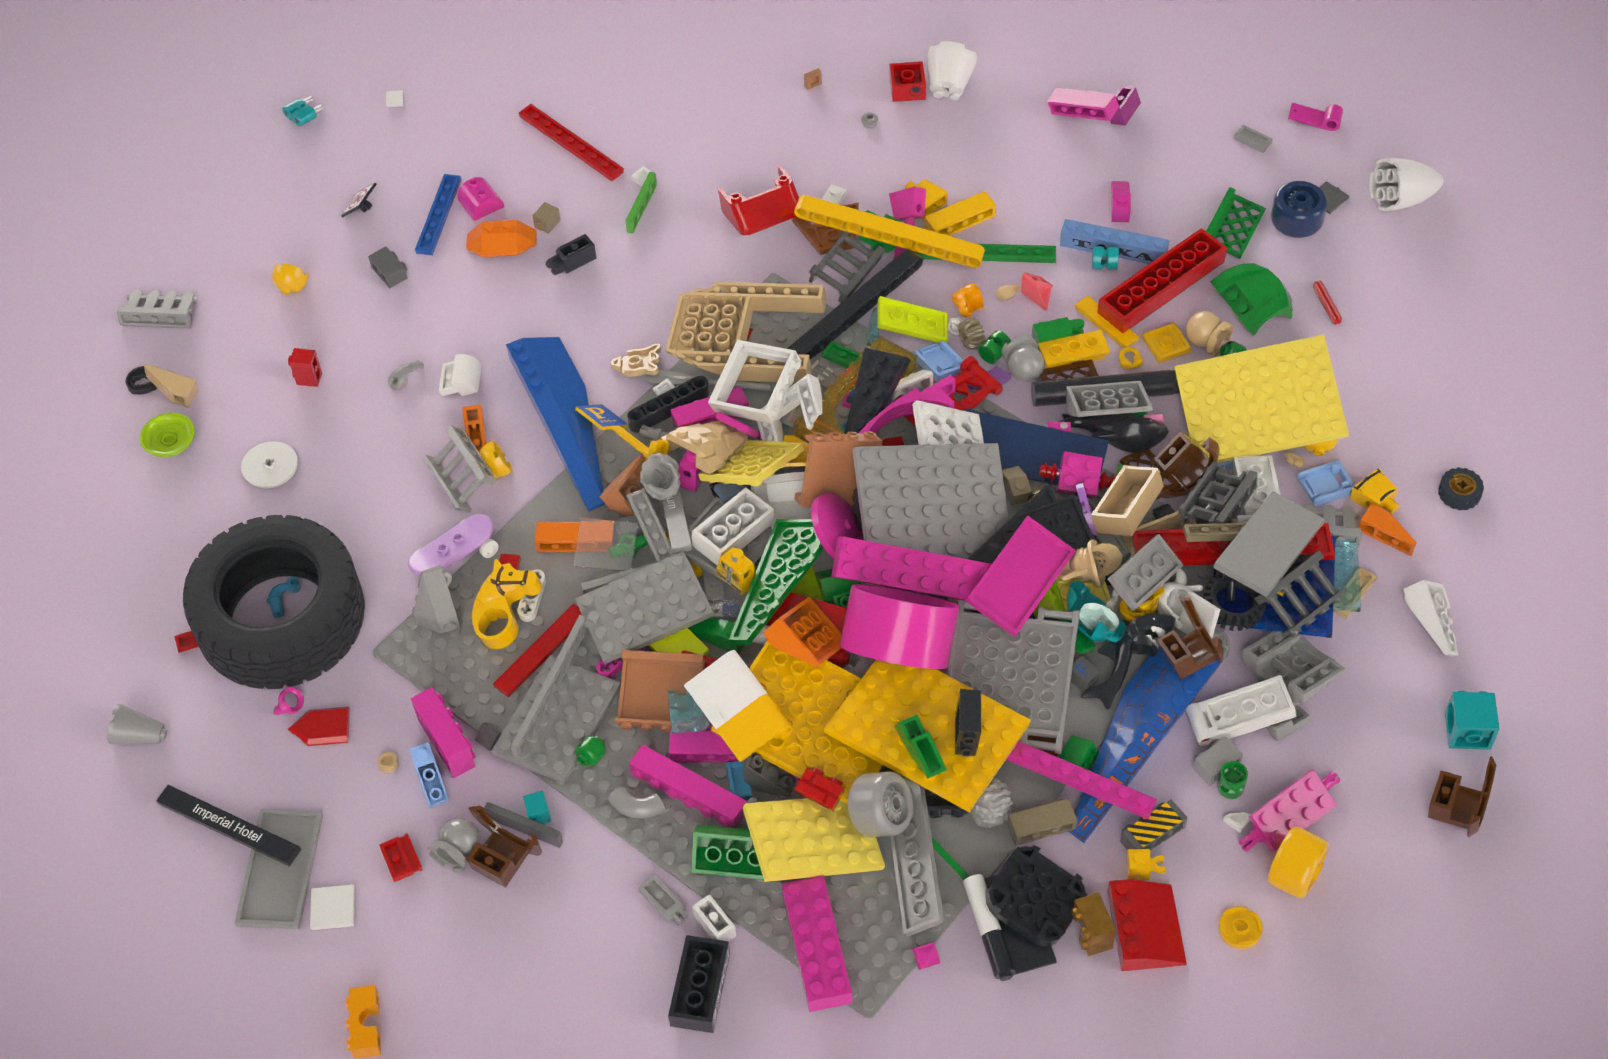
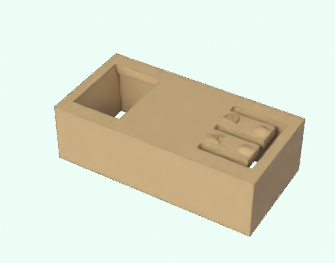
[1091,465,1164,536]

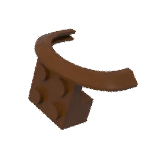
[1154,431,1220,499]
[1157,596,1224,680]
[1428,756,1497,837]
[466,805,542,888]

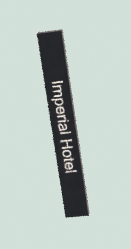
[156,784,302,867]

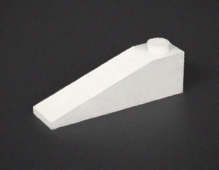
[1403,580,1458,657]

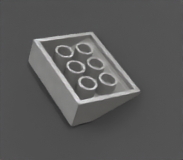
[1066,381,1153,417]

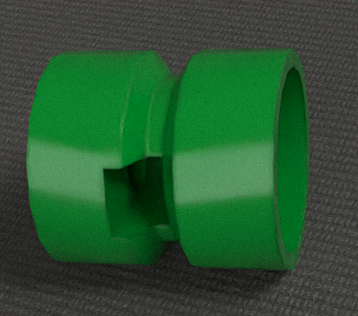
[978,330,1011,364]
[1217,761,1248,799]

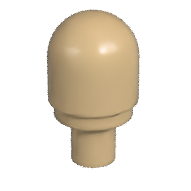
[996,284,1021,301]

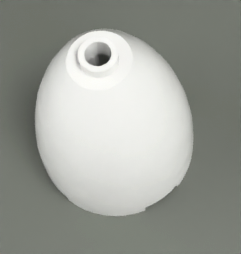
[1369,158,1443,212]

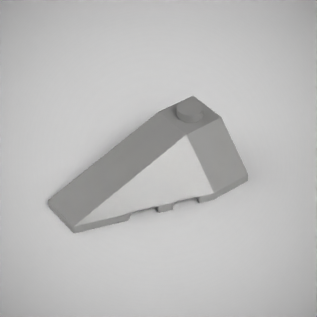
[412,565,460,633]

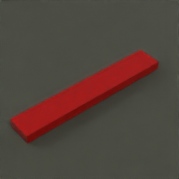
[493,603,582,698]

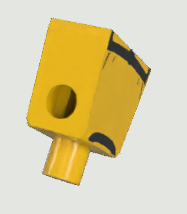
[1350,468,1400,514]

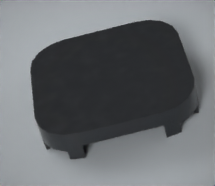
[985,845,1088,946]

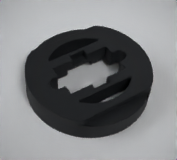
[125,366,157,395]

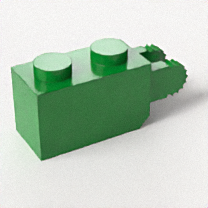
[1032,317,1084,351]

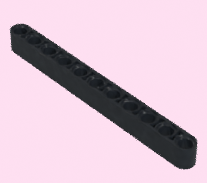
[787,249,923,360]

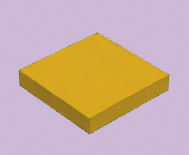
[1142,322,1192,363]

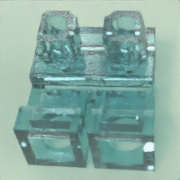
[668,690,709,734]

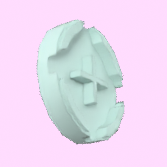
[1079,603,1119,631]

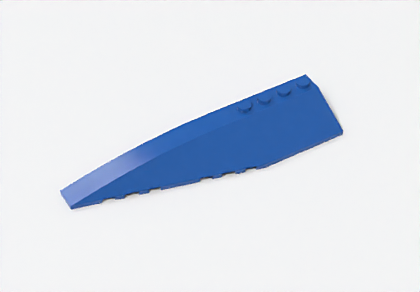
[506,337,606,511]

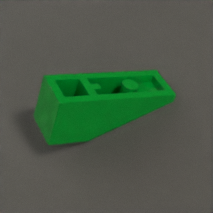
[688,618,745,654]

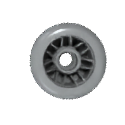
[848,772,913,837]

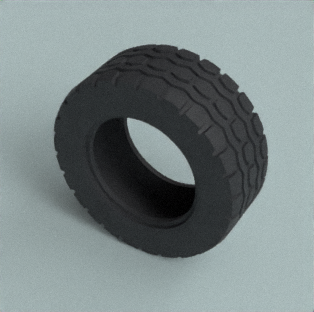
[183,515,365,689]

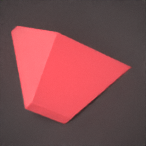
[1021,273,1053,311]

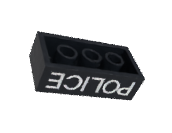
[668,935,730,1033]

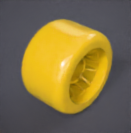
[1267,827,1329,898]

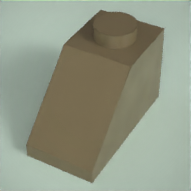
[1002,466,1032,506]

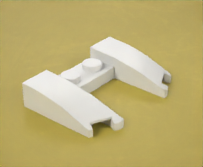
[757,374,822,442]

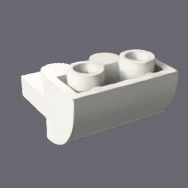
[439,354,482,396]

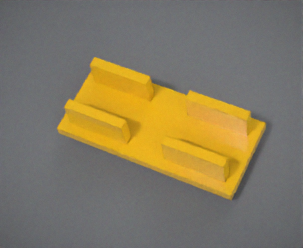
[1038,330,1110,368]

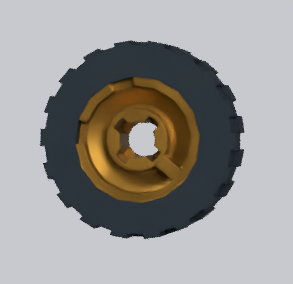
[1438,467,1484,511]

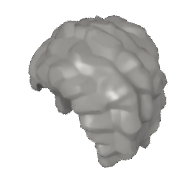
[640,453,681,500]
[970,778,1013,828]

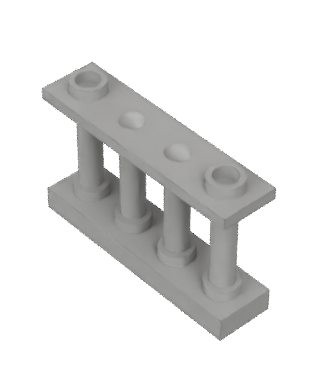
[423,425,497,512]

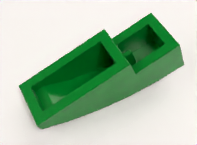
[895,714,947,779]

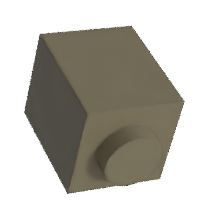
[532,202,561,234]

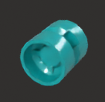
[1092,246,1119,270]

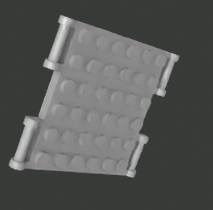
[947,599,1080,754]

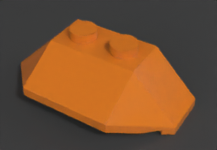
[466,219,537,257]

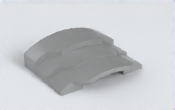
[1242,624,1346,703]

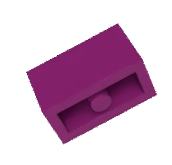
[1110,86,1141,125]

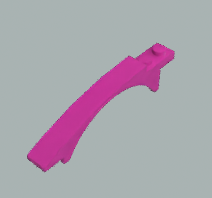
[858,375,955,434]

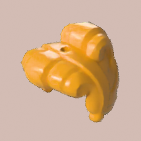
[952,283,984,318]

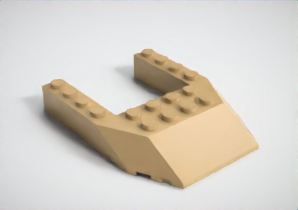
[665,282,827,383]

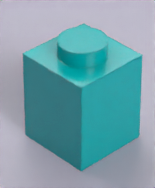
[523,791,551,825]

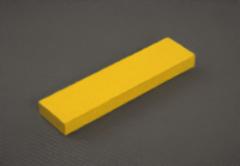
[1075,296,1139,348]

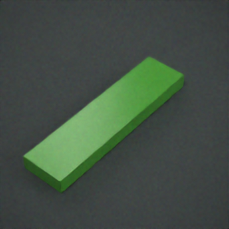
[625,172,657,234]

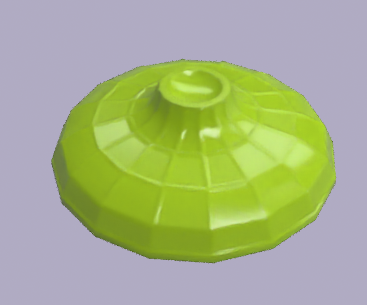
[140,412,195,458]

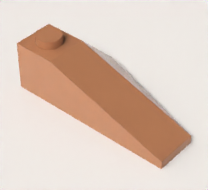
[600,446,650,516]

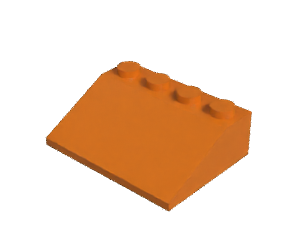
[763,597,842,667]

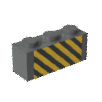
[1120,799,1188,851]

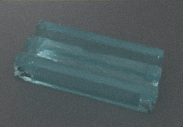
[867,307,879,347]

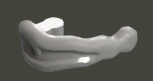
[388,361,424,391]

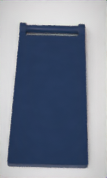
[962,408,1109,485]

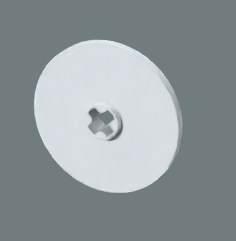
[241,441,298,489]

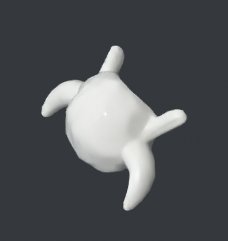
[1157,568,1203,629]

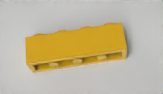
[924,191,996,236]

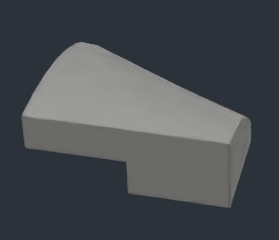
[1266,702,1311,742]

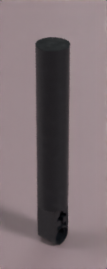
[1031,370,1180,407]

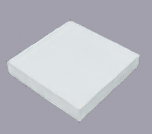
[1180,592,1220,638]
[310,884,355,930]

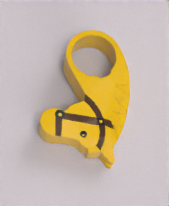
[472,559,542,649]

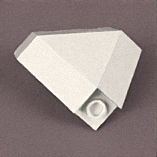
[751,472,812,529]

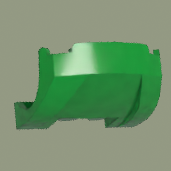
[1210,263,1293,336]

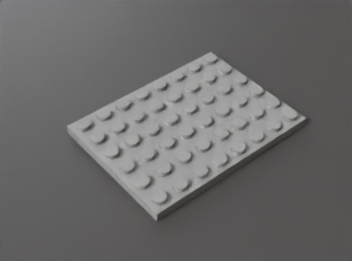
[852,443,1009,559]

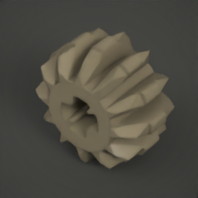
[958,318,986,350]

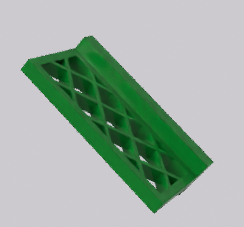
[1206,187,1266,259]

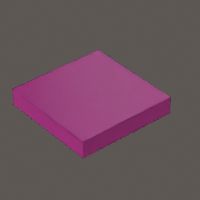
[715,412,761,439]

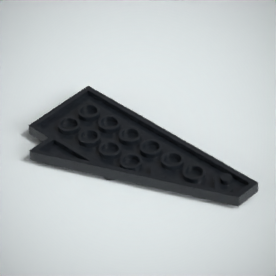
[968,484,1094,564]

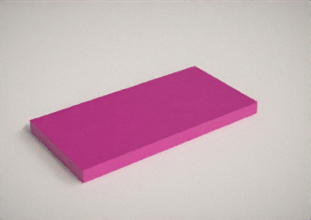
[965,516,1076,637]

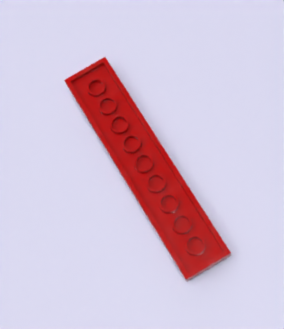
[1132,523,1335,566]

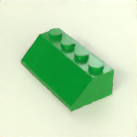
[691,825,764,880]

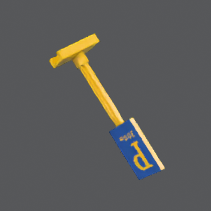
[575,404,670,462]

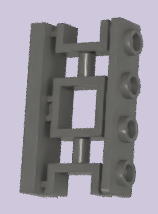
[1179,461,1258,524]

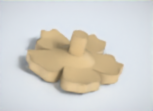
[1284,452,1305,468]

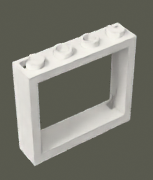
[708,340,801,424]

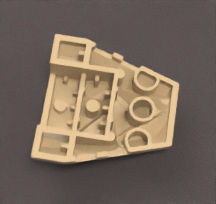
[658,420,748,474]

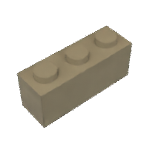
[1007,798,1077,846]

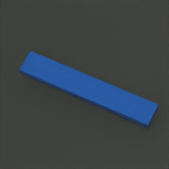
[415,174,461,256]

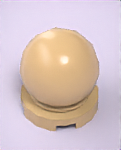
[1186,311,1234,356]

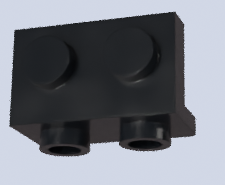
[924,789,968,818]

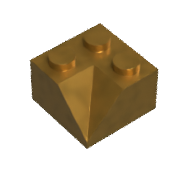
[1071,892,1116,957]

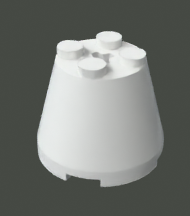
[927,41,978,100]

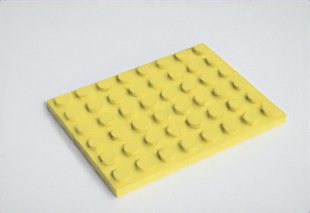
[1174,334,1349,463]

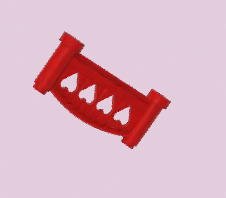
[892,356,1003,427]

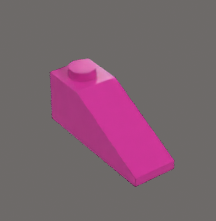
[1111,181,1131,222]

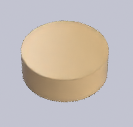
[377,752,399,773]

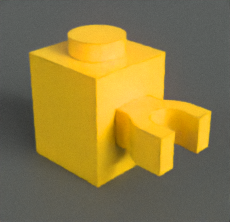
[1126,849,1165,880]

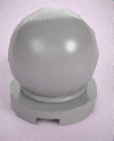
[1002,334,1044,382]
[427,818,480,873]

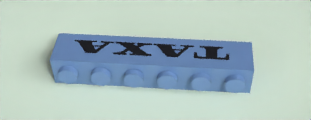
[1060,219,1170,264]

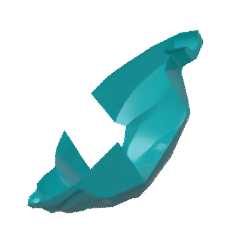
[1067,581,1126,642]

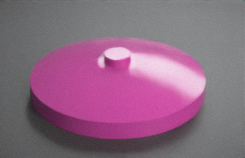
[811,492,864,559]

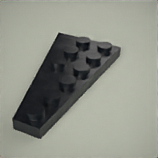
[844,347,911,434]

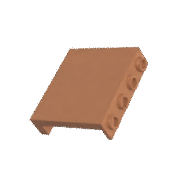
[794,431,882,507]
[615,650,705,732]

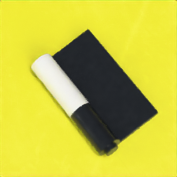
[963,874,1057,981]

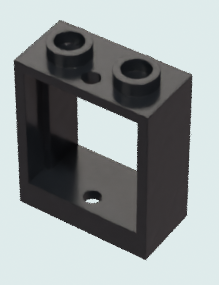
[955,689,981,756]

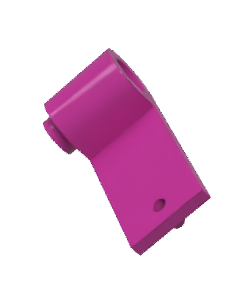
[1288,103,1343,131]

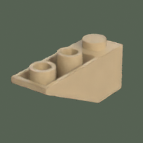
[144,364,198,408]

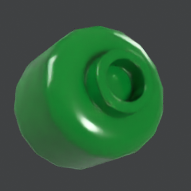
[575,736,606,766]

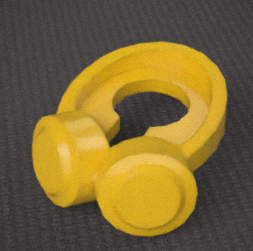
[1119,347,1144,370]

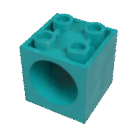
[1445,690,1500,750]

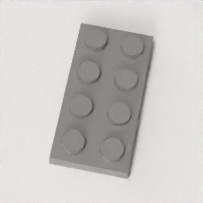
[1108,534,1184,611]

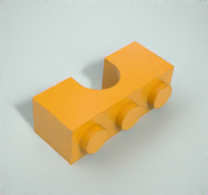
[345,985,381,1059]

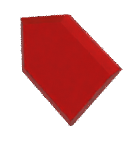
[288,707,350,746]

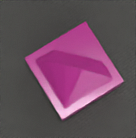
[912,942,940,970]

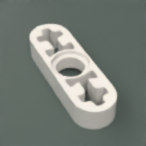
[517,569,546,622]

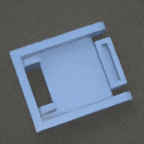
[912,341,963,382]
[1297,460,1355,506]

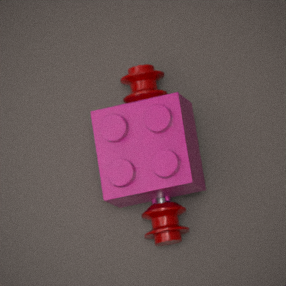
[1039,451,1116,499]

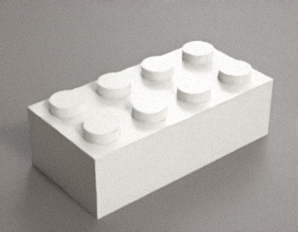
[691,488,774,565]

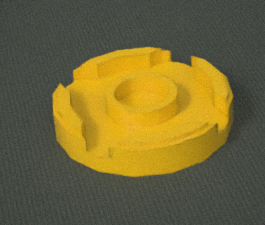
[1218,906,1263,949]

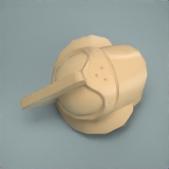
[1060,540,1123,587]

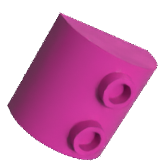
[457,177,504,221]

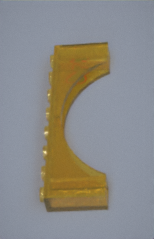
[794,336,917,443]

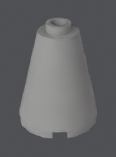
[107,704,167,744]

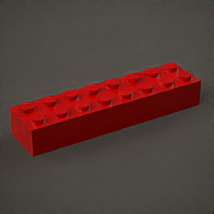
[1097,228,1227,334]

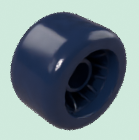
[1271,181,1327,238]

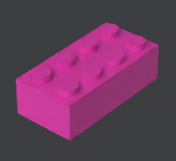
[410,687,476,779]

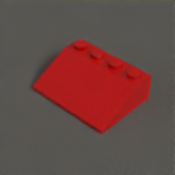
[1107,879,1187,971]

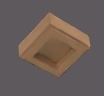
[804,68,822,90]

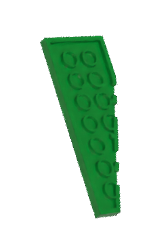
[729,519,823,645]

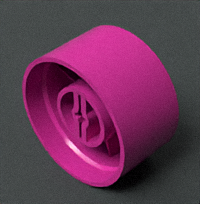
[840,584,960,669]

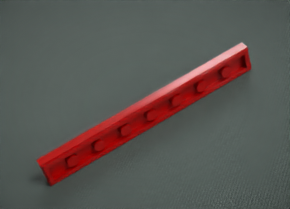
[519,104,624,181]

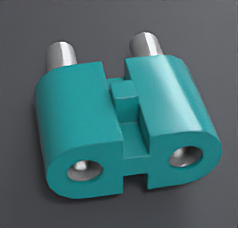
[282,97,324,126]

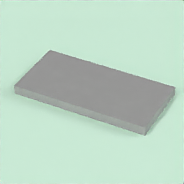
[1213,491,1325,597]
[235,809,323,929]

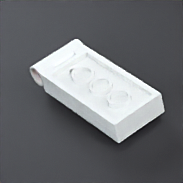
[1232,455,1281,515]
[1186,675,1297,746]

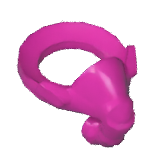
[273,687,304,715]

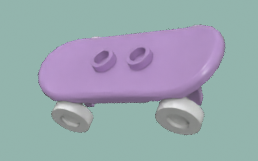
[408,514,499,586]

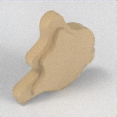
[611,344,661,377]

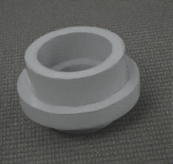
[861,113,878,128]

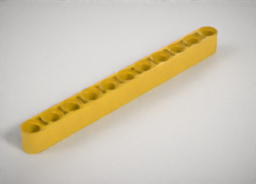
[794,195,985,268]

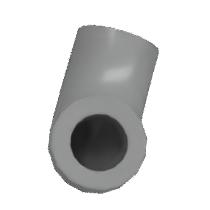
[608,787,665,819]

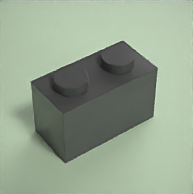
[368,247,408,289]

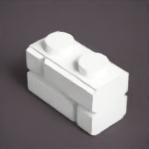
[692,895,736,941]

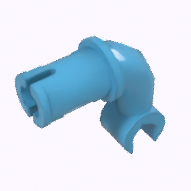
[266,577,301,618]

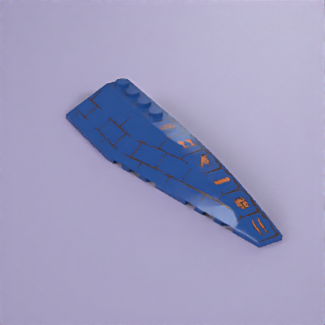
[1068,632,1224,843]

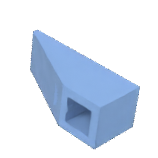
[409,742,449,808]

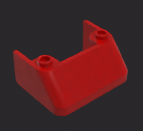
[718,165,799,236]

